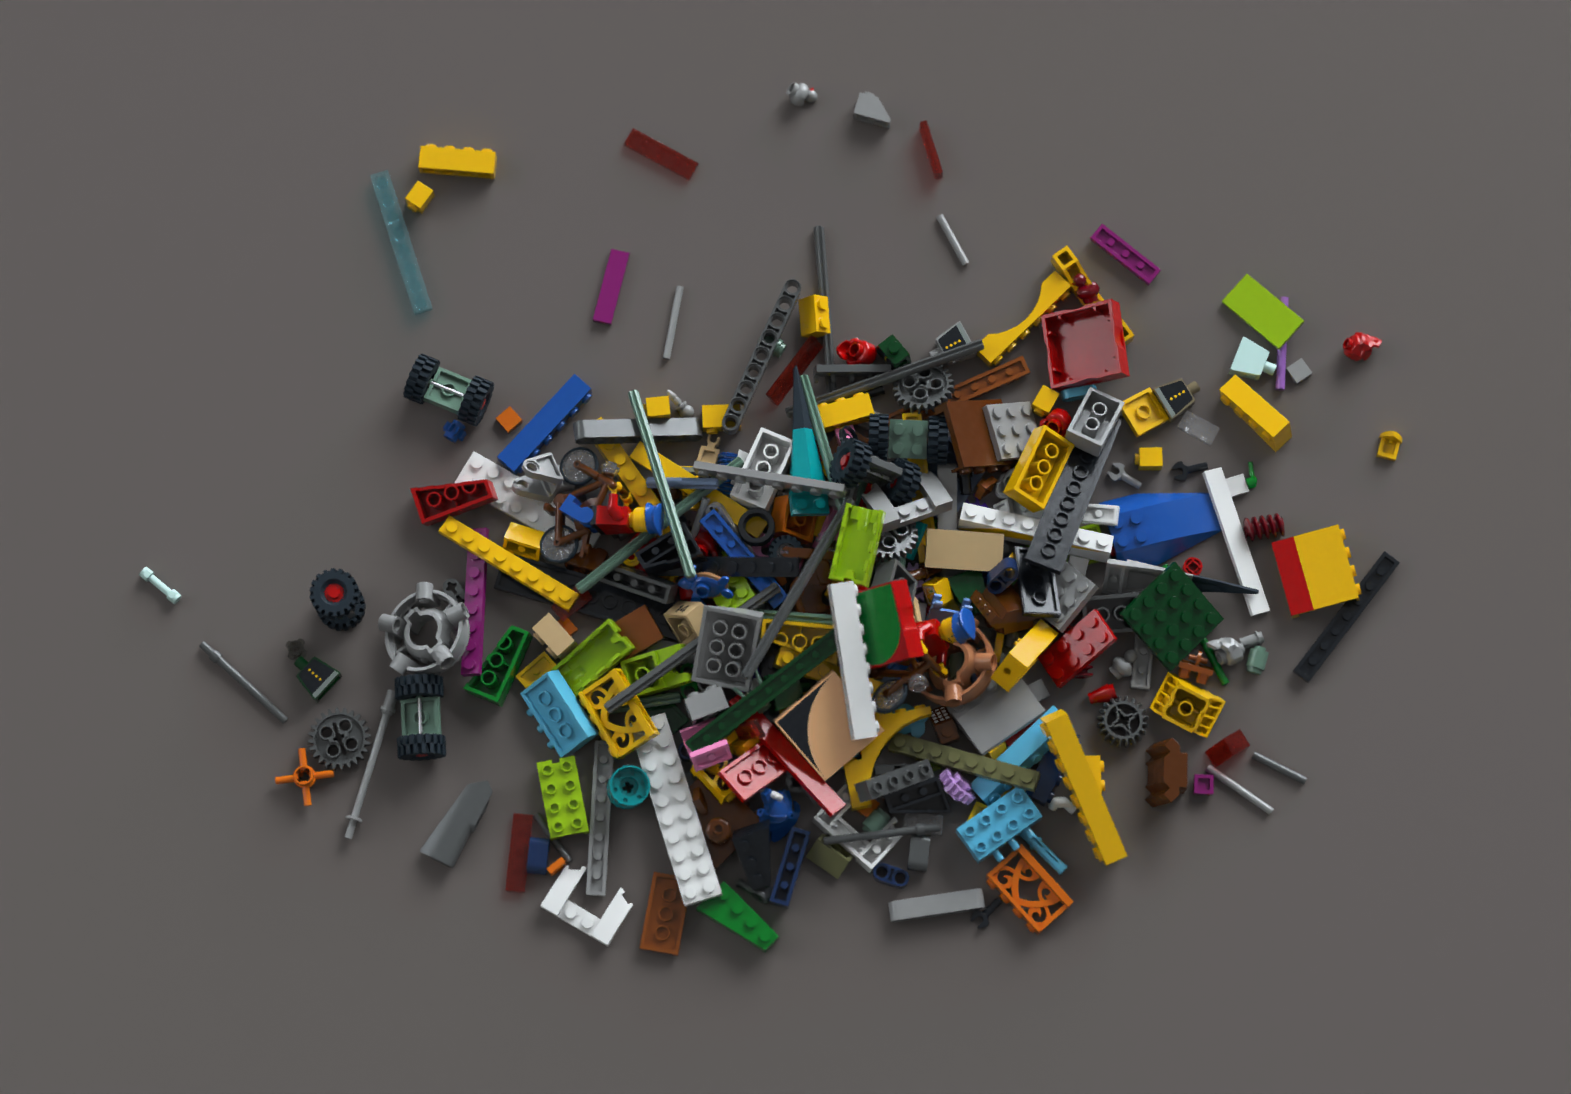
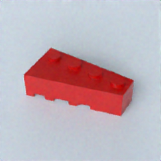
[410,479,498,526]

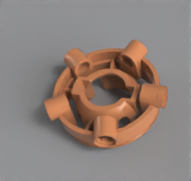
[905,618,997,707]

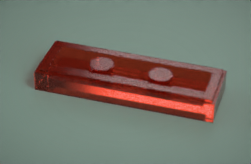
[919,120,943,179]

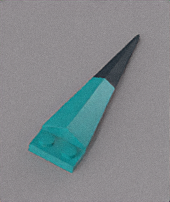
[789,366,830,517]

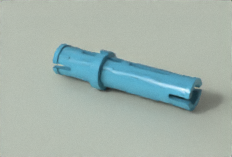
[1019,832,1068,875]

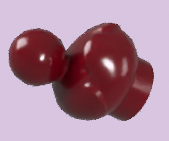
[1072,274,1100,304]

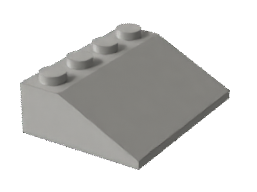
[691,605,764,692]
[947,678,1046,756]

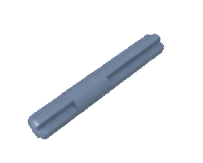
[646,477,719,490]

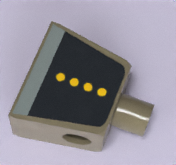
[1152,378,1200,423]

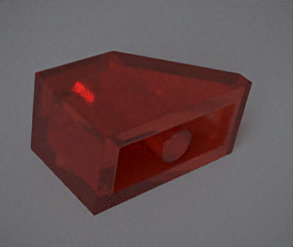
[1205,729,1250,768]

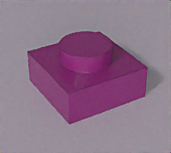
[1193,774,1214,795]

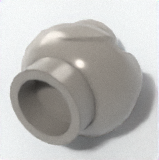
[786,82,817,106]
[1109,650,1137,680]

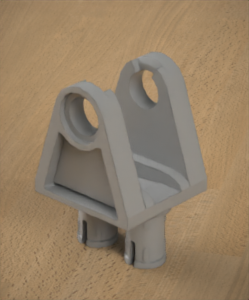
[512,452,575,503]

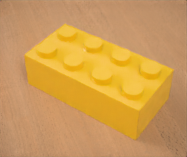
[1003,425,1074,513]

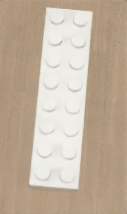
[454,451,601,553]

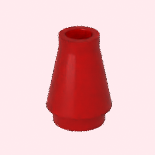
[1088,683,1117,704]

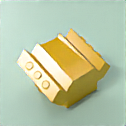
[1149,672,1226,738]

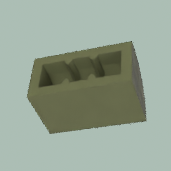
[806,833,854,879]

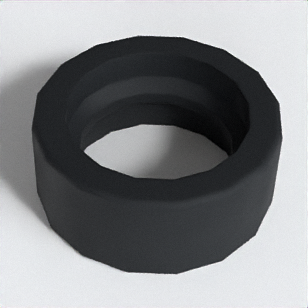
[738,508,776,547]

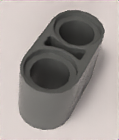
[907,834,931,872]

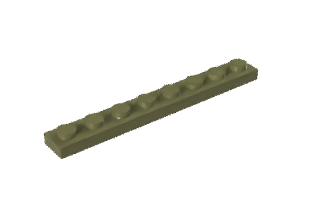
[888,733,1041,792]

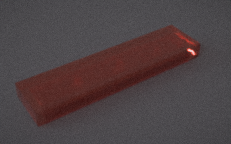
[624,128,699,180]
[766,335,823,406]
[505,813,533,893]

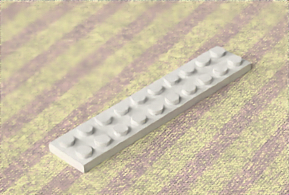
[630,712,723,907]

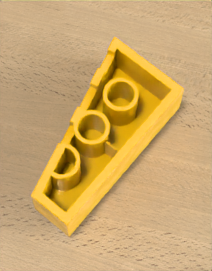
[1219,374,1292,452]

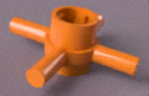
[275,748,334,806]

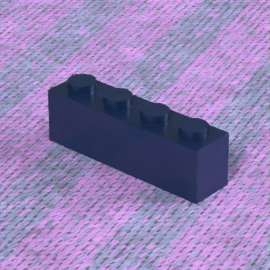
[1025,734,1081,806]
[769,826,811,909]

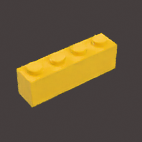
[418,144,497,179]
[811,392,875,436]

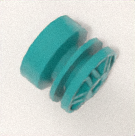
[606,765,650,809]

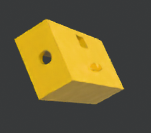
[990,619,1059,692]

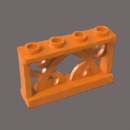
[986,844,1074,935]

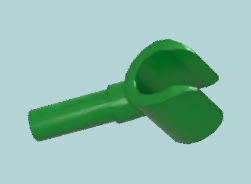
[1245,462,1257,489]

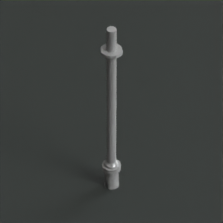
[344,689,397,840]

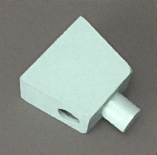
[1228,337,1277,380]

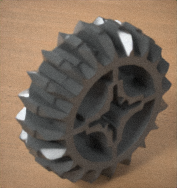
[1097,696,1149,748]

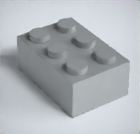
[1065,386,1125,457]
[684,685,729,725]

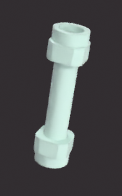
[139,567,181,604]

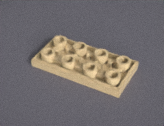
[924,529,1004,572]

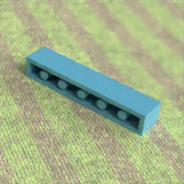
[970,705,1074,806]

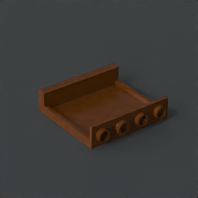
[934,399,1018,475]
[689,771,760,872]

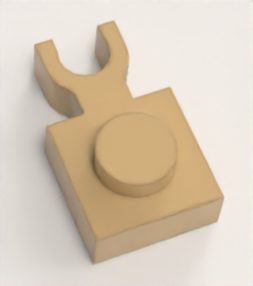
[697,434,721,464]

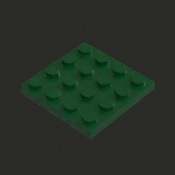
[1119,562,1224,671]

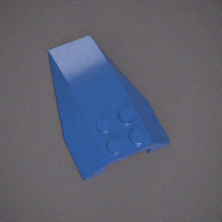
[1099,493,1222,566]

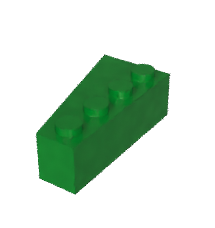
[463,625,533,707]
[696,881,779,952]

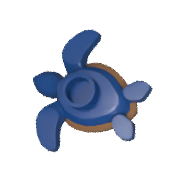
[678,565,733,605]

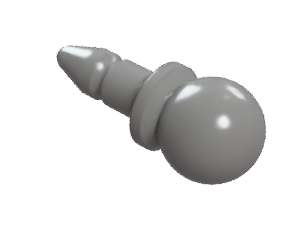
[666,390,694,418]

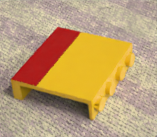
[1271,524,1362,619]

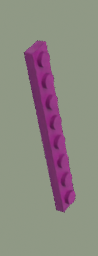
[461,527,489,677]

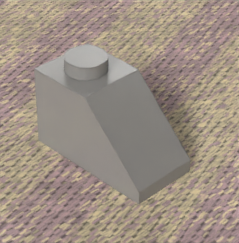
[853,92,891,128]

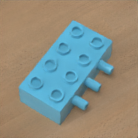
[520,669,599,758]
[956,787,1043,864]

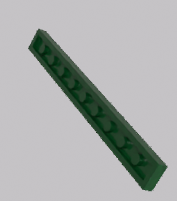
[685,628,837,752]

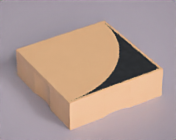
[773,670,884,781]

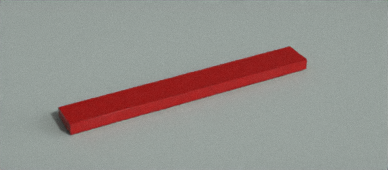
[728,691,846,817]

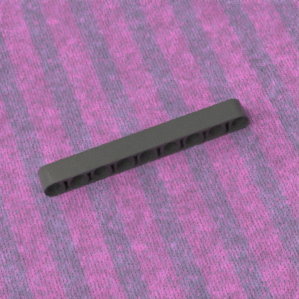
[722,279,801,435]

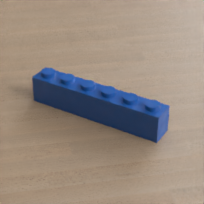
[497,374,592,475]

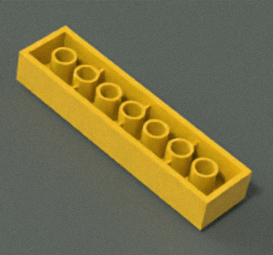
[1039,709,1128,866]

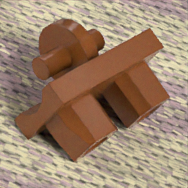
[1178,651,1213,685]

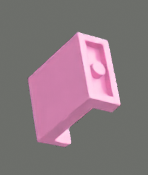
[680,717,732,772]

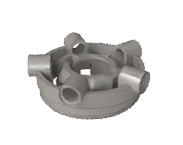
[378,582,470,675]

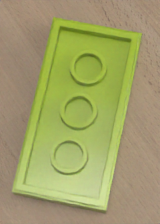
[1222,274,1304,350]

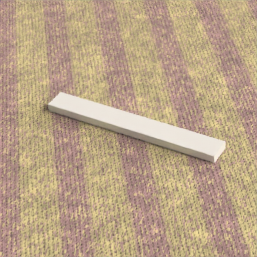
[1202,467,1270,617]

